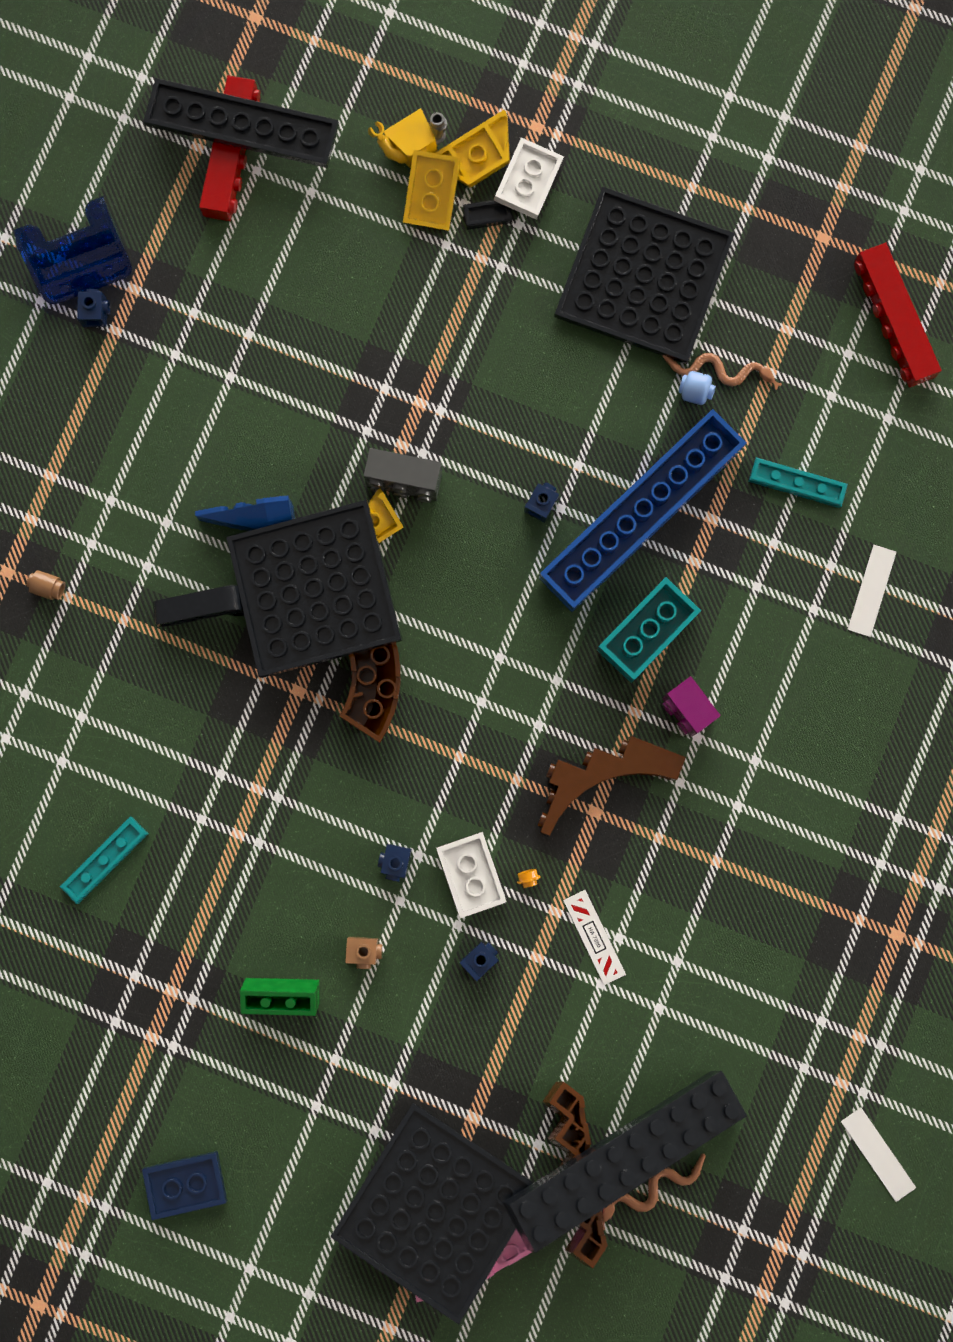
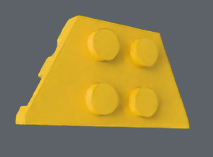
[435,109,510,188]

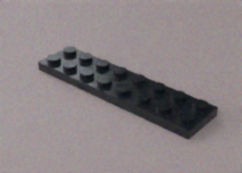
[143,78,339,168]

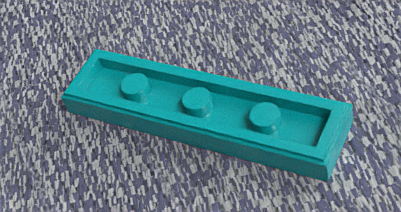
[748,457,848,508]
[60,817,149,904]

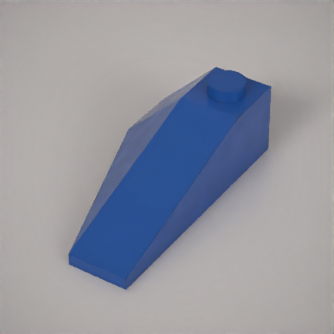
[195,496,295,531]

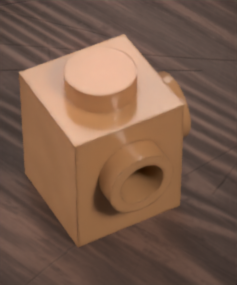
[346,937,382,969]

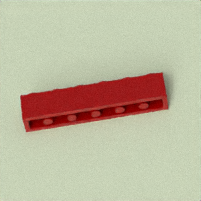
[199,75,260,222]
[854,243,942,388]

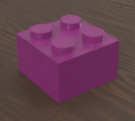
[662,676,721,737]

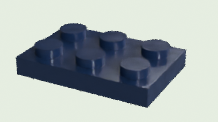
[142,1151,227,1220]

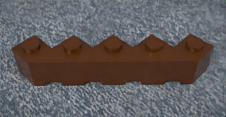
[542,1082,607,1268]

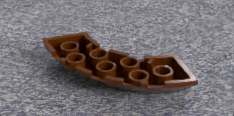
[339,643,401,743]

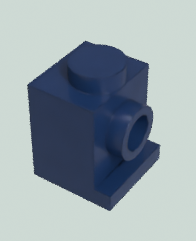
[524,482,559,523]
[460,941,498,981]

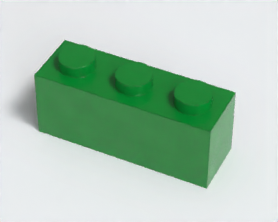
[240,978,320,1016]

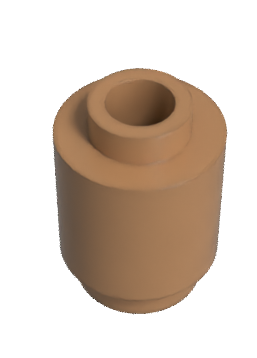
[27,570,66,600]

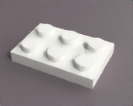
[494,138,564,220]
[436,832,507,918]

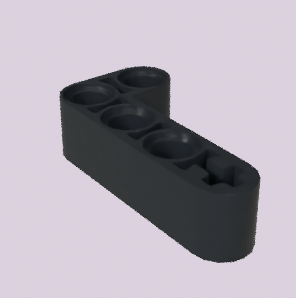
[153,585,244,627]

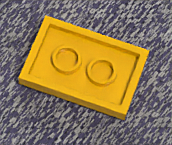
[403,150,461,231]

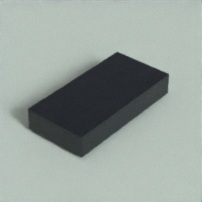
[463,200,513,230]

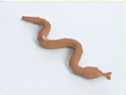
[663,353,782,390]
[602,1154,706,1231]

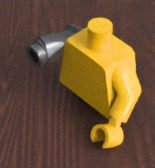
[368,108,447,167]

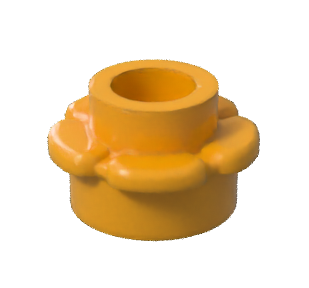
[517,869,540,888]

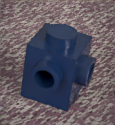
[77,289,111,327]
[378,844,412,882]

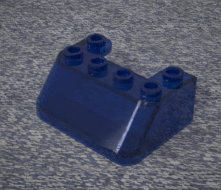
[14,196,132,304]

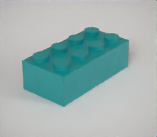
[597,577,701,683]

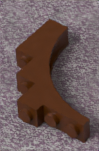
[537,736,686,836]

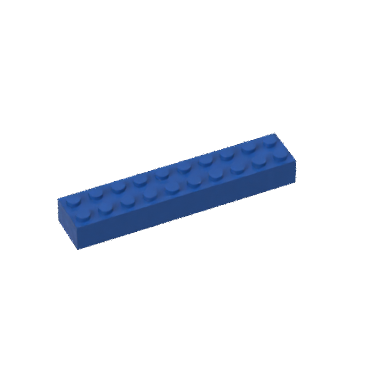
[539,409,747,612]

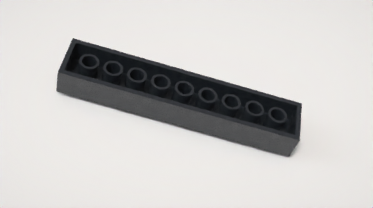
[503,1071,747,1253]

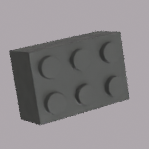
[364,448,442,503]

